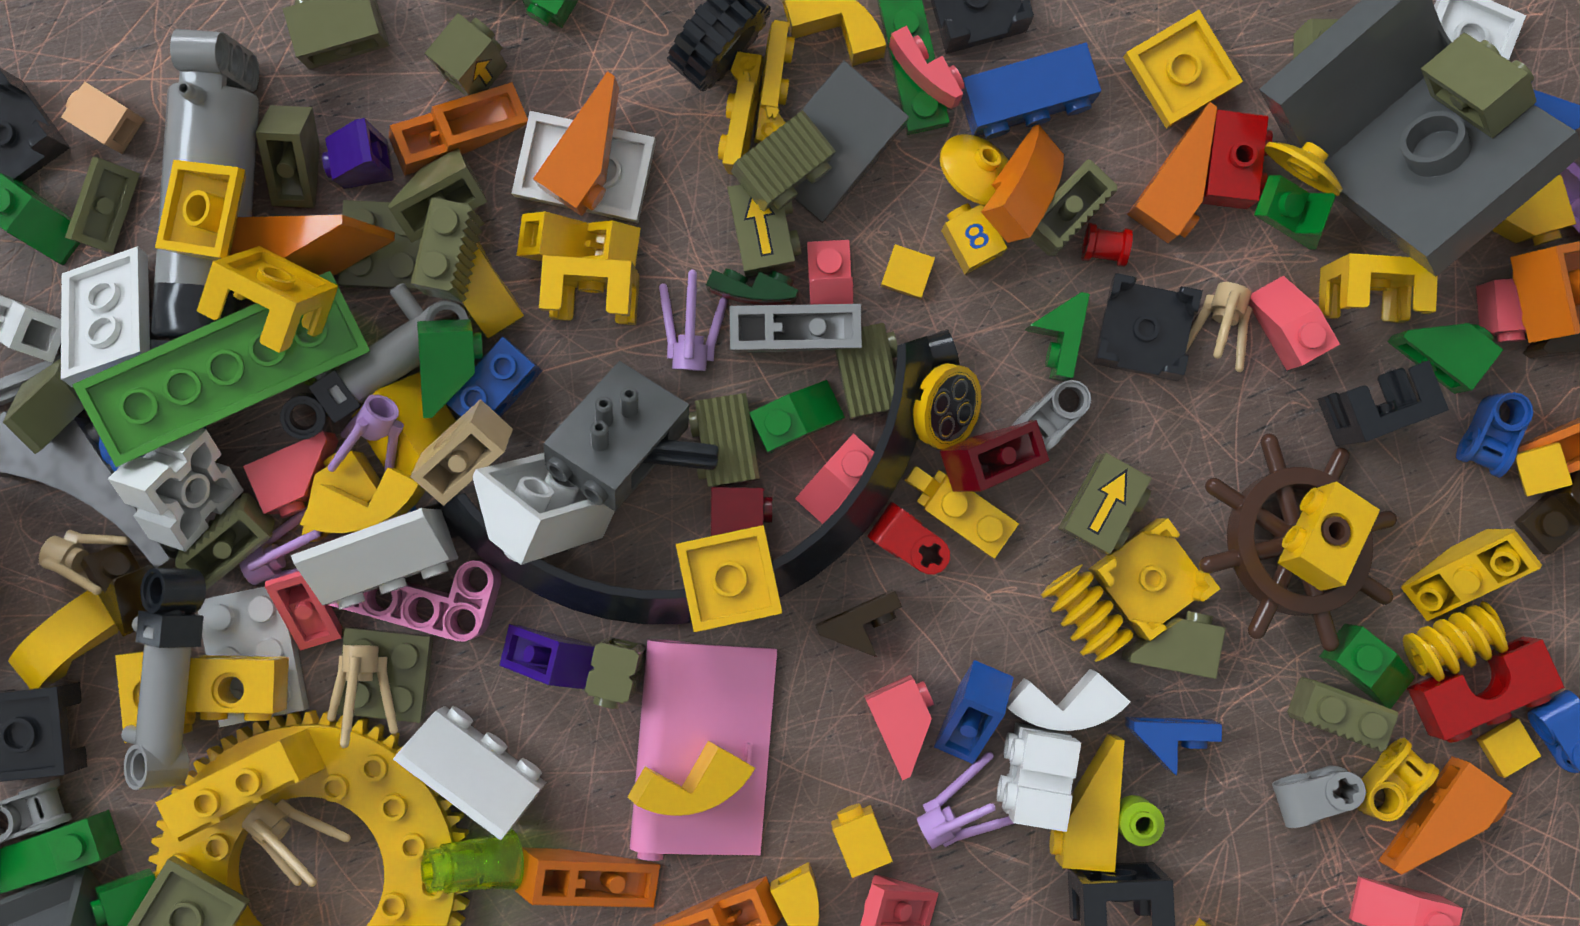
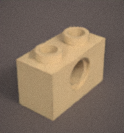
[410,399,513,506]

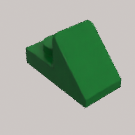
[1254,175,1336,250]
[1025,292,1090,382]

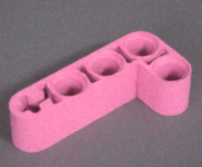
[328,560,501,642]

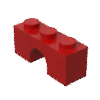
[1407,636,1565,743]

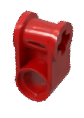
[867,502,950,575]

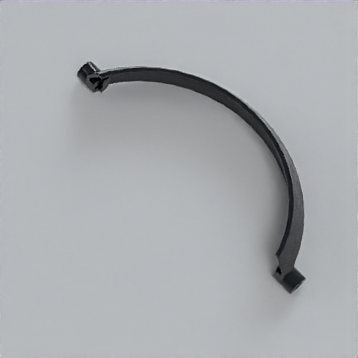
[423,329,960,624]

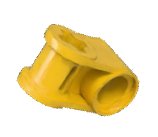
[1357,738,1439,822]

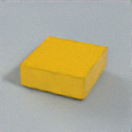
[881,244,935,300]
[1515,442,1573,497]
[1476,717,1541,778]

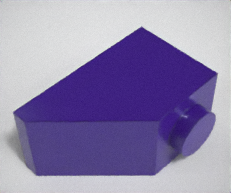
[322,118,394,189]
[499,624,595,689]

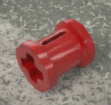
[1081,222,1133,267]

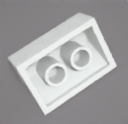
[473,453,615,565]
[291,508,458,610]
[393,706,547,840]

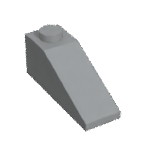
[729,304,862,353]

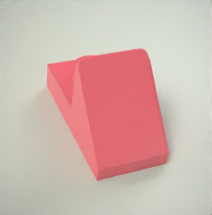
[807,240,853,305]
[264,571,343,651]
[860,875,939,926]

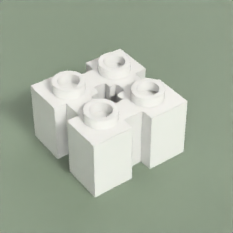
[108,428,244,552]
[997,723,1081,832]

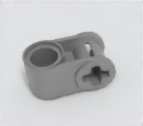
[1011,380,1091,452]
[1272,765,1366,828]
[0,778,72,843]

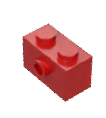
[1201,110,1273,209]

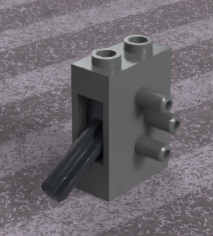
[543,361,719,512]

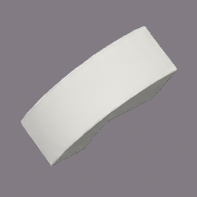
[0,295,61,363]
[1007,669,1130,731]

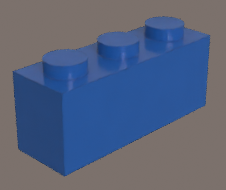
[961,42,1101,139]

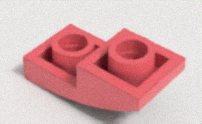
[889,25,965,109]

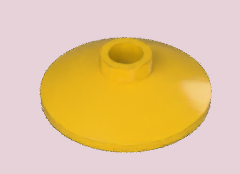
[940,134,1009,206]
[1264,142,1343,196]

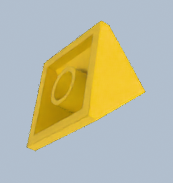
[155,160,246,261]
[352,372,457,475]

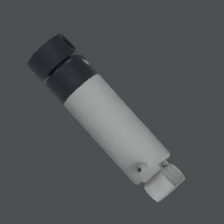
[150,29,260,350]

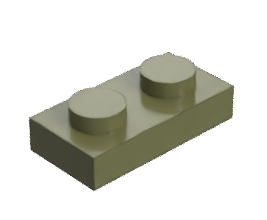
[65,157,140,254]

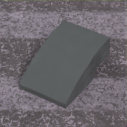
[794,60,909,223]

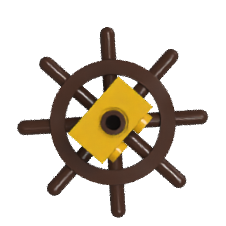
[1199,433,1397,652]

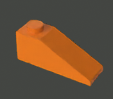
[533,71,619,216]
[1127,102,1217,243]
[1378,756,1513,875]
[515,847,660,908]

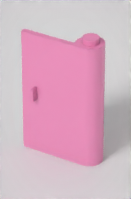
[630,639,777,861]

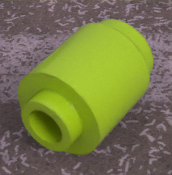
[1118,795,1165,846]

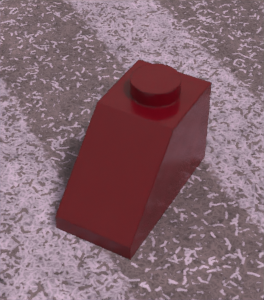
[940,420,1050,492]
[711,487,773,536]

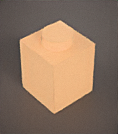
[61,81,145,154]

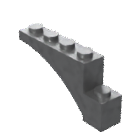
[0,411,179,568]

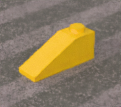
[1049,734,1125,873]

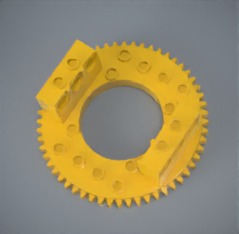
[148,710,473,926]

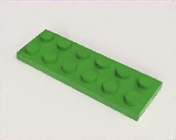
[72,271,370,467]

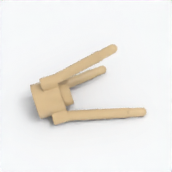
[1186,282,1252,372]
[39,530,130,595]
[327,645,398,748]
[242,799,351,887]

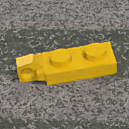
[754,20,795,143]
[718,52,764,175]
[904,466,1019,559]

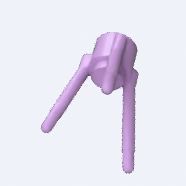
[659,270,728,371]
[328,395,404,473]
[239,506,322,585]
[917,752,1014,849]

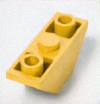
[1401,529,1542,621]

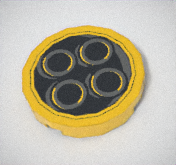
[913,363,982,449]

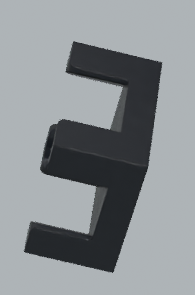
[931,0,1034,54]
[0,68,70,182]
[1093,273,1203,381]
[1317,360,1449,446]
[0,682,88,782]
[1068,862,1175,926]

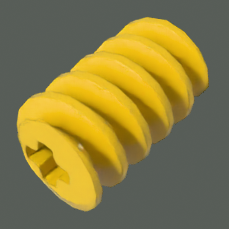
[1041,564,1133,662]
[1403,600,1508,682]

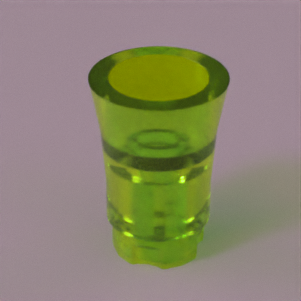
[421,829,524,894]

